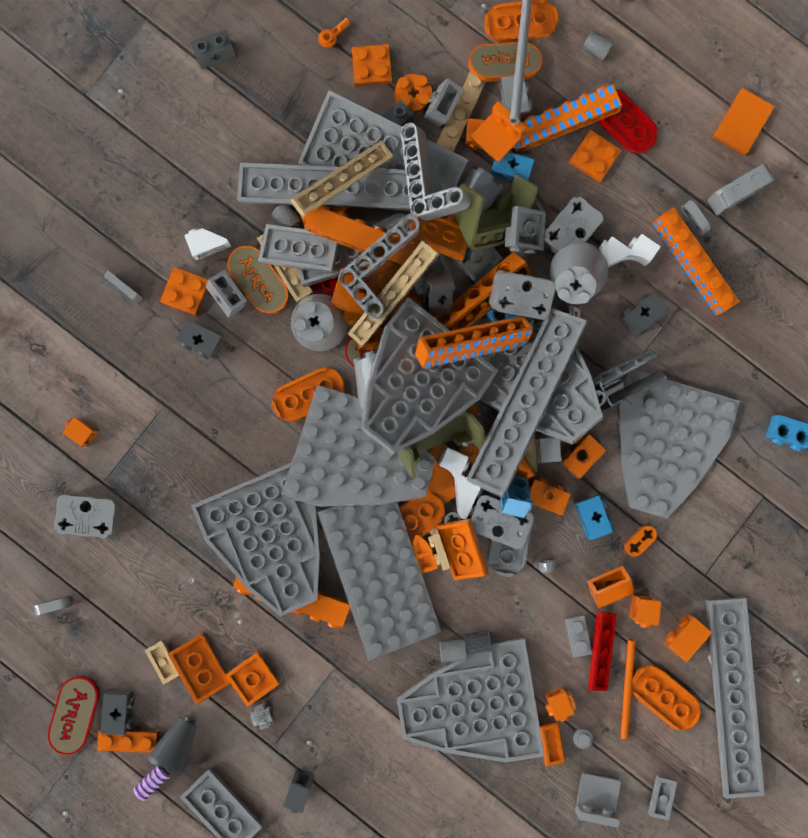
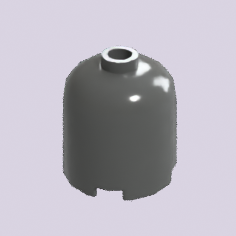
[457,165,504,212]

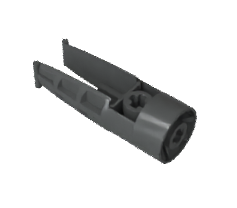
[592,349,667,412]

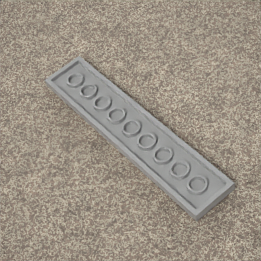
[237,163,431,211]
[466,308,587,498]
[706,597,765,799]

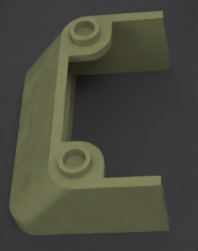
[455,174,538,251]
[398,409,484,479]

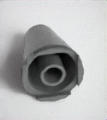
[147,715,197,776]

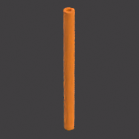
[620,640,635,739]

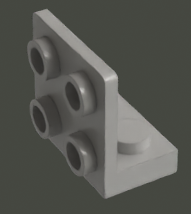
[575,772,621,828]

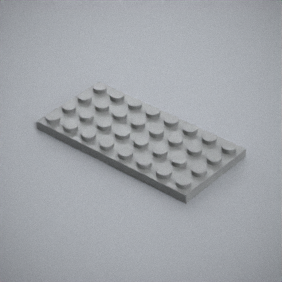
[298,90,468,216]
[317,502,441,661]

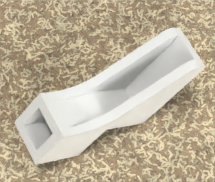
[598,234,661,268]
[438,446,483,519]

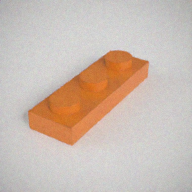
[97,729,159,753]

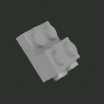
[505,206,546,255]
[448,246,502,284]

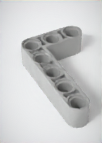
[401,123,471,221]
[339,215,420,320]

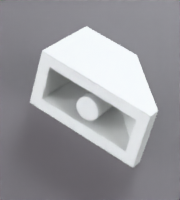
[184,228,232,260]

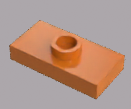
[539,722,565,767]

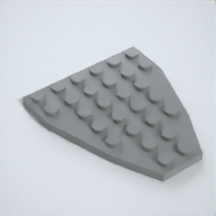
[361,297,499,454]
[479,306,603,445]
[618,370,740,519]
[281,385,436,507]
[191,462,320,617]
[397,638,544,763]

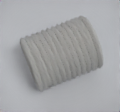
[582,30,613,61]
[271,204,302,228]
[439,639,467,663]

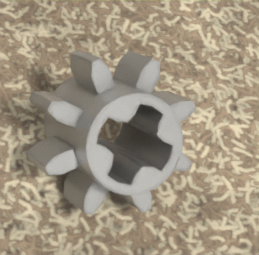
[251,703,274,730]

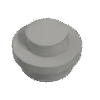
[573,728,593,749]

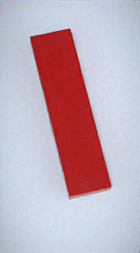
[588,611,617,691]

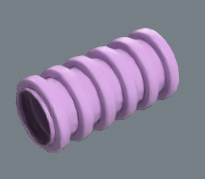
[134,766,171,801]

